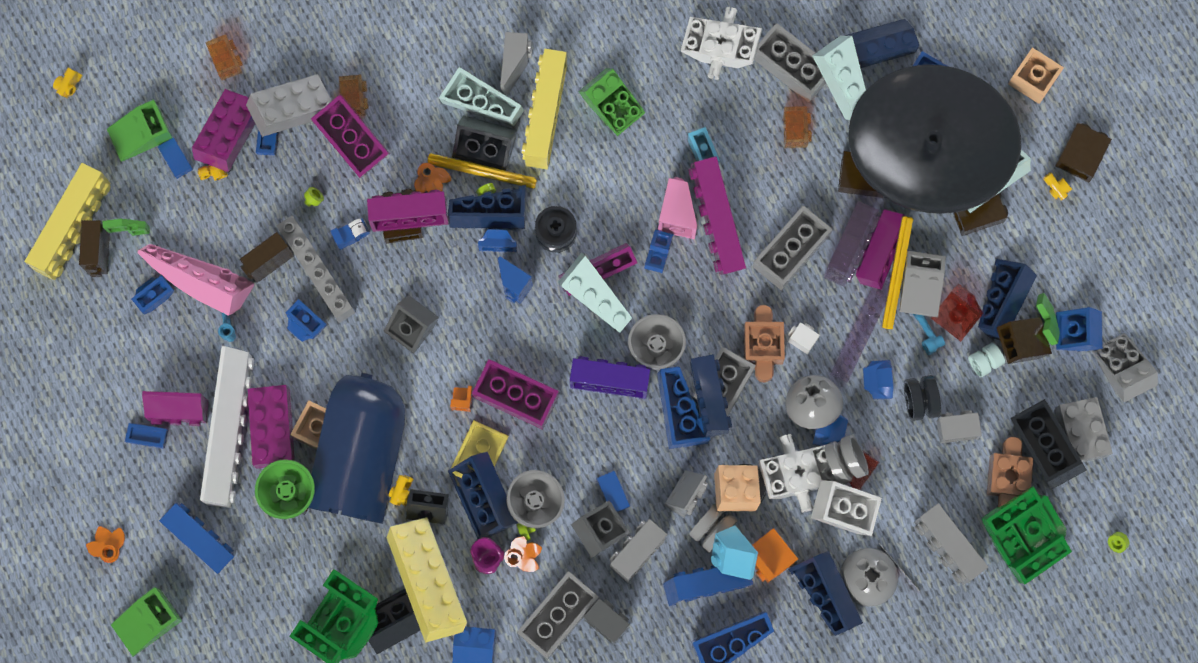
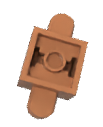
[744,305,785,383]
[987,437,1033,508]

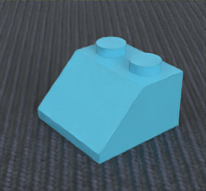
[711,525,758,580]

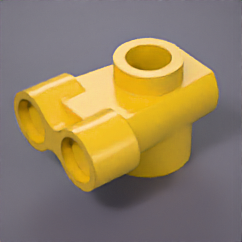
[53,67,83,98]
[197,165,228,181]
[1043,172,1072,201]
[389,474,414,507]

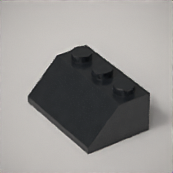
[452,115,517,171]
[369,589,421,654]

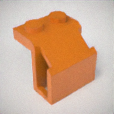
[752,528,798,583]

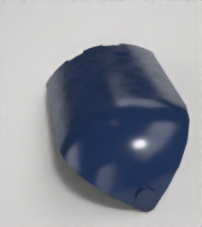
[308,373,405,524]

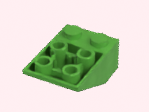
[578,68,645,136]
[107,100,172,162]
[111,587,182,657]

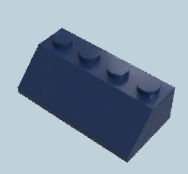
[835,19,919,68]
[448,452,518,539]

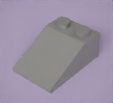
[500,32,532,96]

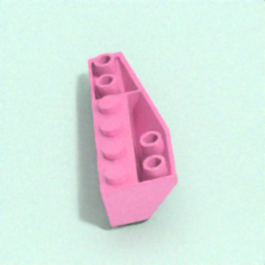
[138,244,254,316]

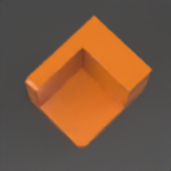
[450,386,473,412]

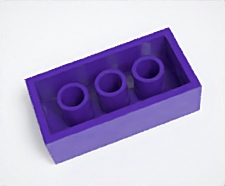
[570,356,650,399]

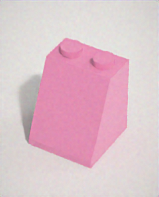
[658,177,697,239]

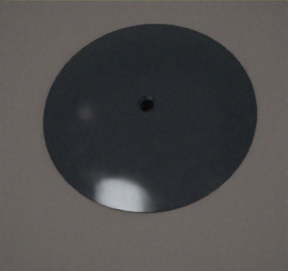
[848,65,1021,214]

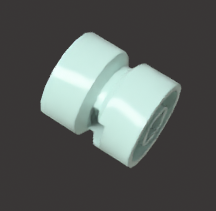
[968,342,1005,378]

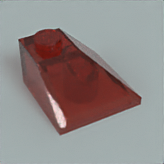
[931,283,983,342]

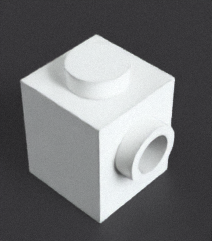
[788,322,820,354]

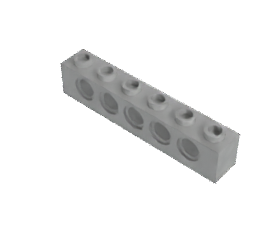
[276,216,355,323]

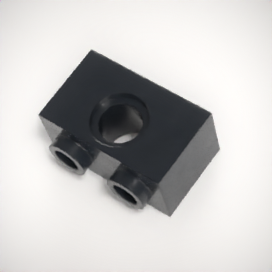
[406,489,449,525]

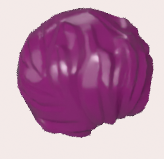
[470,537,504,574]

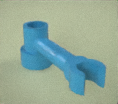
[218,312,236,342]
[913,314,945,355]

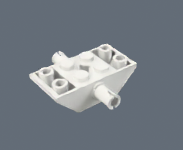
[681,7,762,80]
[758,434,839,513]

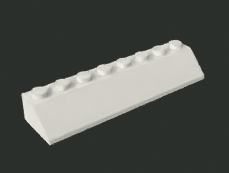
[200,346,254,508]

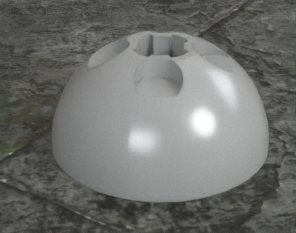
[628,314,686,370]
[785,375,843,429]
[507,470,565,528]
[840,548,898,607]

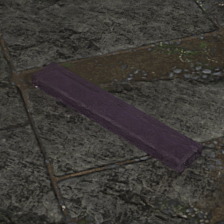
[830,277,890,383]

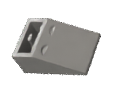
[899,251,946,317]
[1092,333,1158,402]
[664,470,708,518]

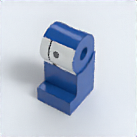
[330,219,370,250]

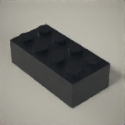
[1010,399,1087,489]

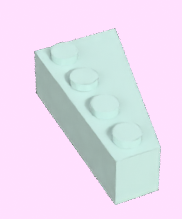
[813,36,866,120]
[439,67,524,126]
[558,253,632,333]

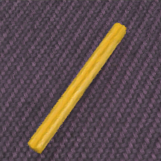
[427,153,537,189]
[882,216,913,329]

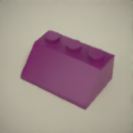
[142,391,209,426]

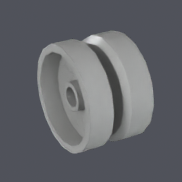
[825,435,869,485]
[689,503,738,553]

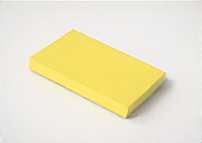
[451,420,509,487]

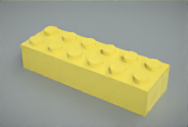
[522,48,567,170]
[24,163,111,281]
[387,518,467,643]

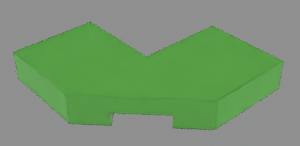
[102,218,150,236]
[1036,293,1060,345]

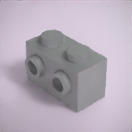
[936,411,982,443]

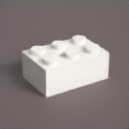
[811,480,882,536]

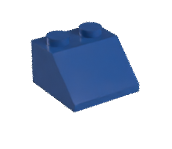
[498,256,533,304]
[1056,307,1103,351]
[452,626,496,663]

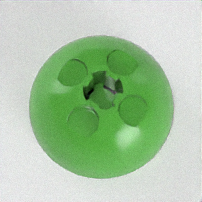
[255,460,315,519]

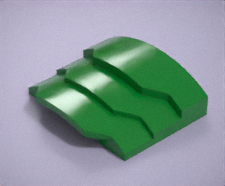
[982,486,1072,585]
[289,569,378,663]

